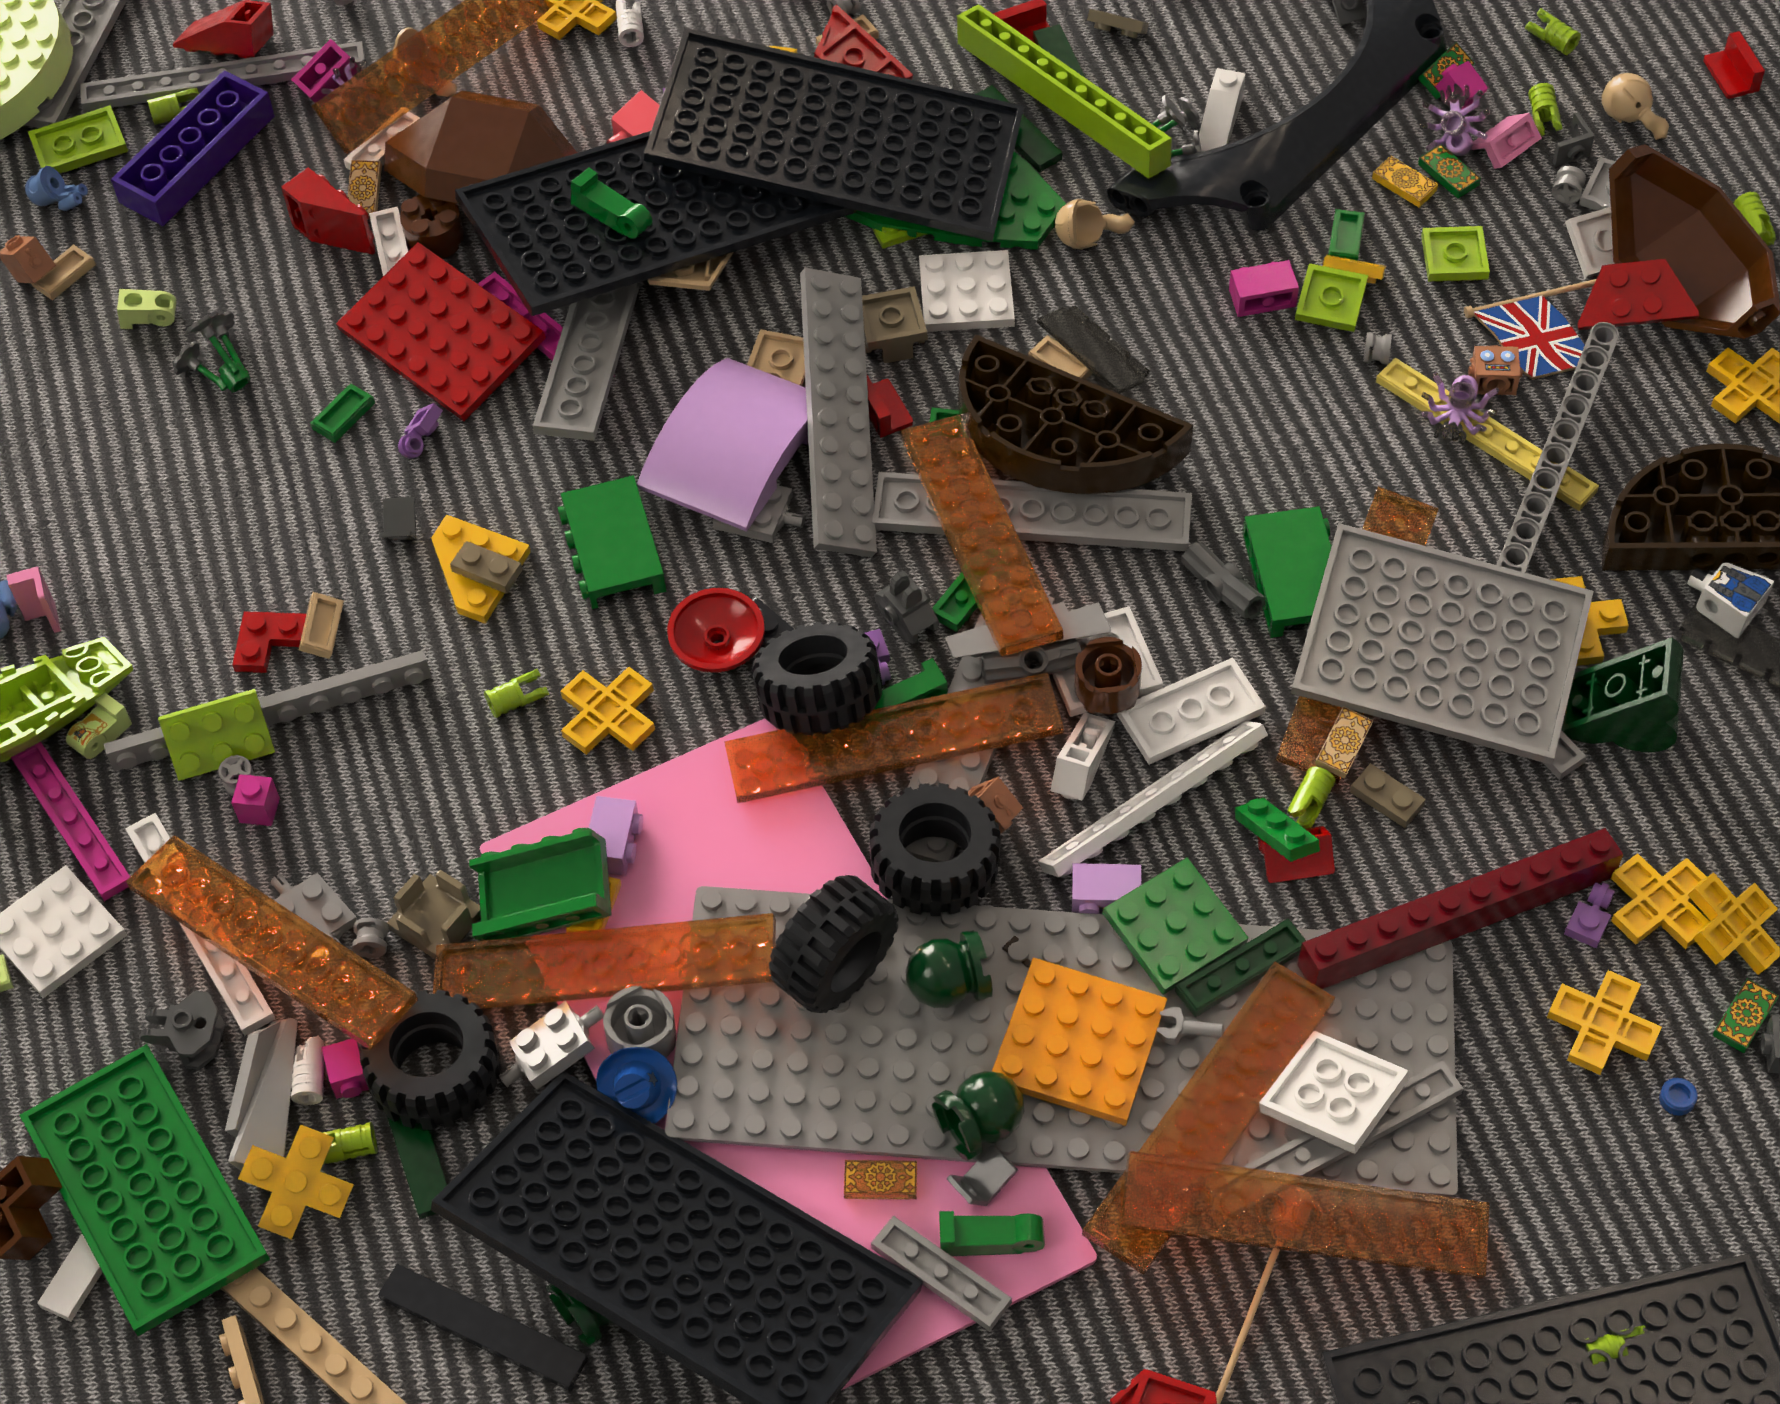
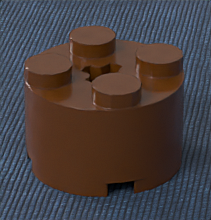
[400,194,464,259]
[1074,637,1142,714]

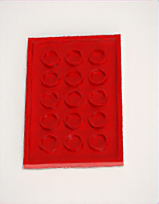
[336,242,547,422]

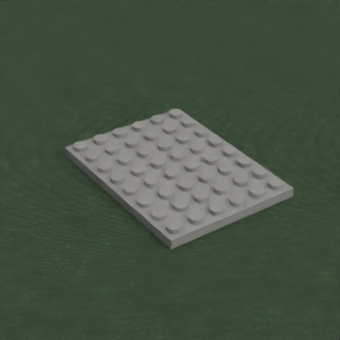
[1291,523,1594,765]

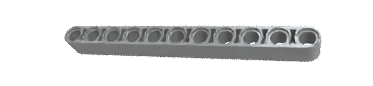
[1496,322,1619,573]

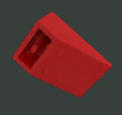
[173,0,274,58]
[281,167,375,255]

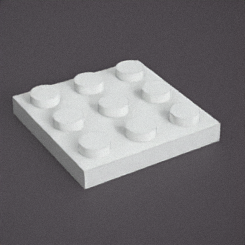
[919,250,1015,332]
[1040,606,1163,717]
[0,865,127,998]
[1259,1031,1409,1154]

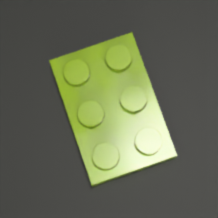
[28,105,128,174]
[158,689,275,781]

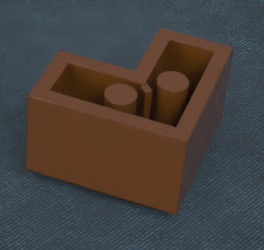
[0,1156,62,1260]

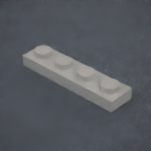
[871,1216,1012,1332]

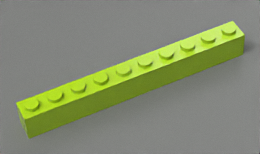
[957,4,1172,179]

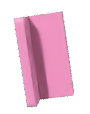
[1471,113,1542,169]
[6,567,61,633]

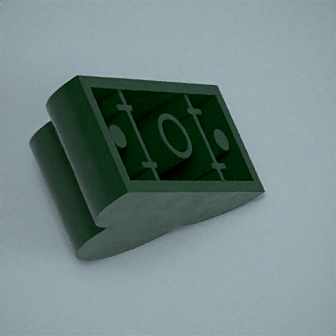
[1561,637,1684,753]

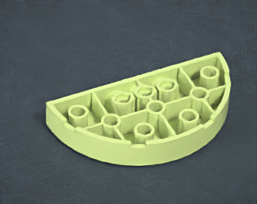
[0,0,73,140]

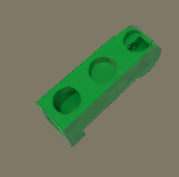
[571,167,653,238]
[859,658,948,729]
[939,1211,1045,1256]

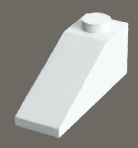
[1199,68,1245,152]
[1050,713,1116,801]

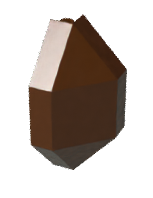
[384,90,577,203]
[1609,144,1780,339]

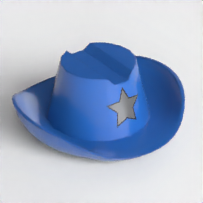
[596,1047,677,1124]

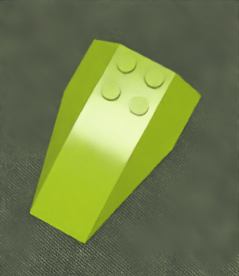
[0,637,133,762]

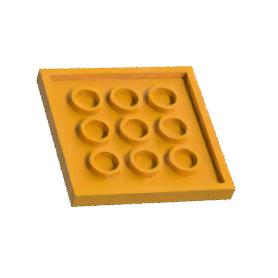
[992,957,1167,1126]

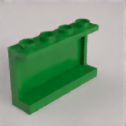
[557,475,667,609]
[1242,506,1332,638]
[469,828,612,946]

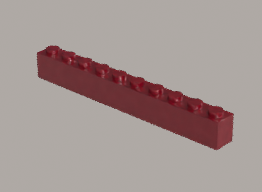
[1297,828,1623,992]

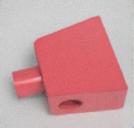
[606,90,660,144]

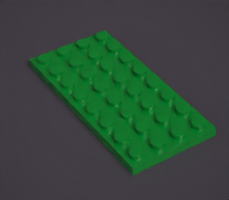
[19,1044,270,1336]

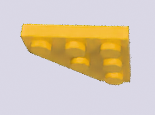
[431,515,531,624]

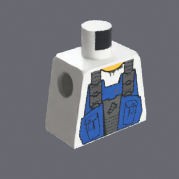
[1687,563,1774,638]

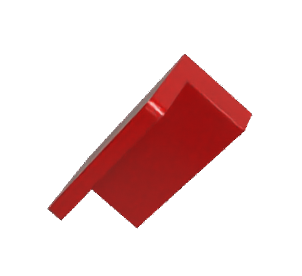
[992,0,1050,43]
[1703,31,1765,99]
[867,375,913,438]
[1257,826,1335,883]

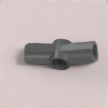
[1181,541,1265,620]
[981,638,1082,684]

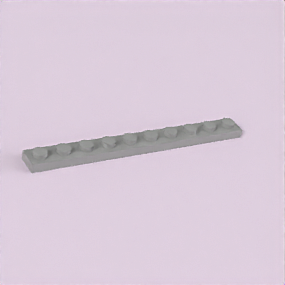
[80,41,366,112]
[104,650,432,771]

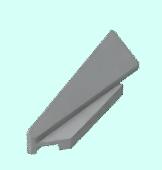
[945,601,1111,658]
[225,1018,298,1171]

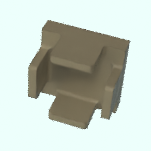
[862,286,928,363]
[387,870,481,963]

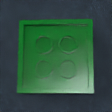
[1102,857,1249,995]

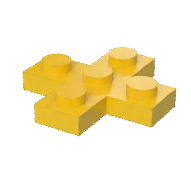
[535,0,617,40]
[1706,347,1780,424]
[1551,576,1629,666]
[560,667,655,755]
[1611,853,1710,949]
[1687,872,1780,975]
[1547,970,1662,1075]
[238,1124,354,1240]

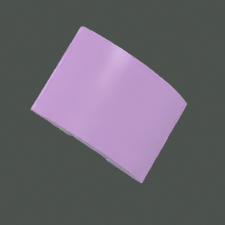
[637,358,808,532]

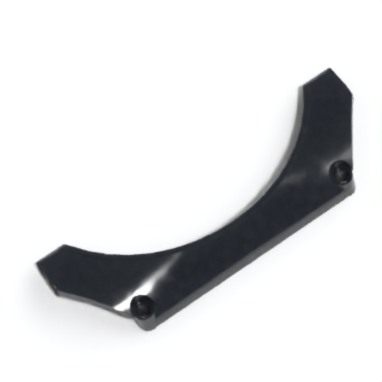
[1106,0,1447,231]

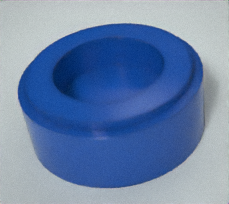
[1659,1078,1698,1116]

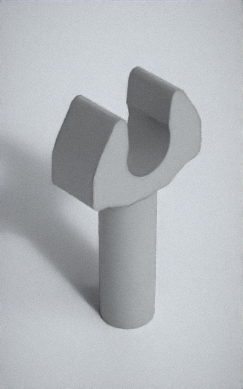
[1157,1007,1224,1045]

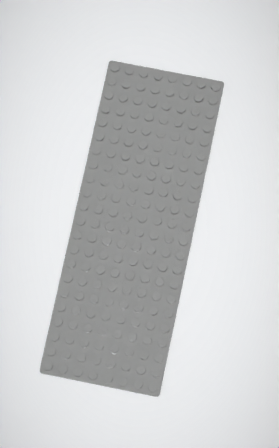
[665,886,1458,1198]

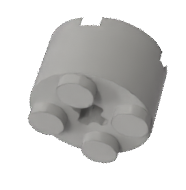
[603,986,676,1057]

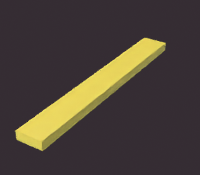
[1376,358,1599,511]

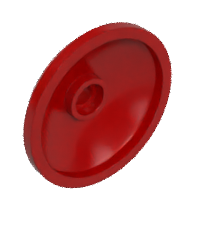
[667,588,765,673]

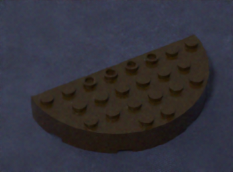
[958,335,1193,494]
[1602,444,1780,571]

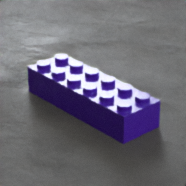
[111,70,275,226]

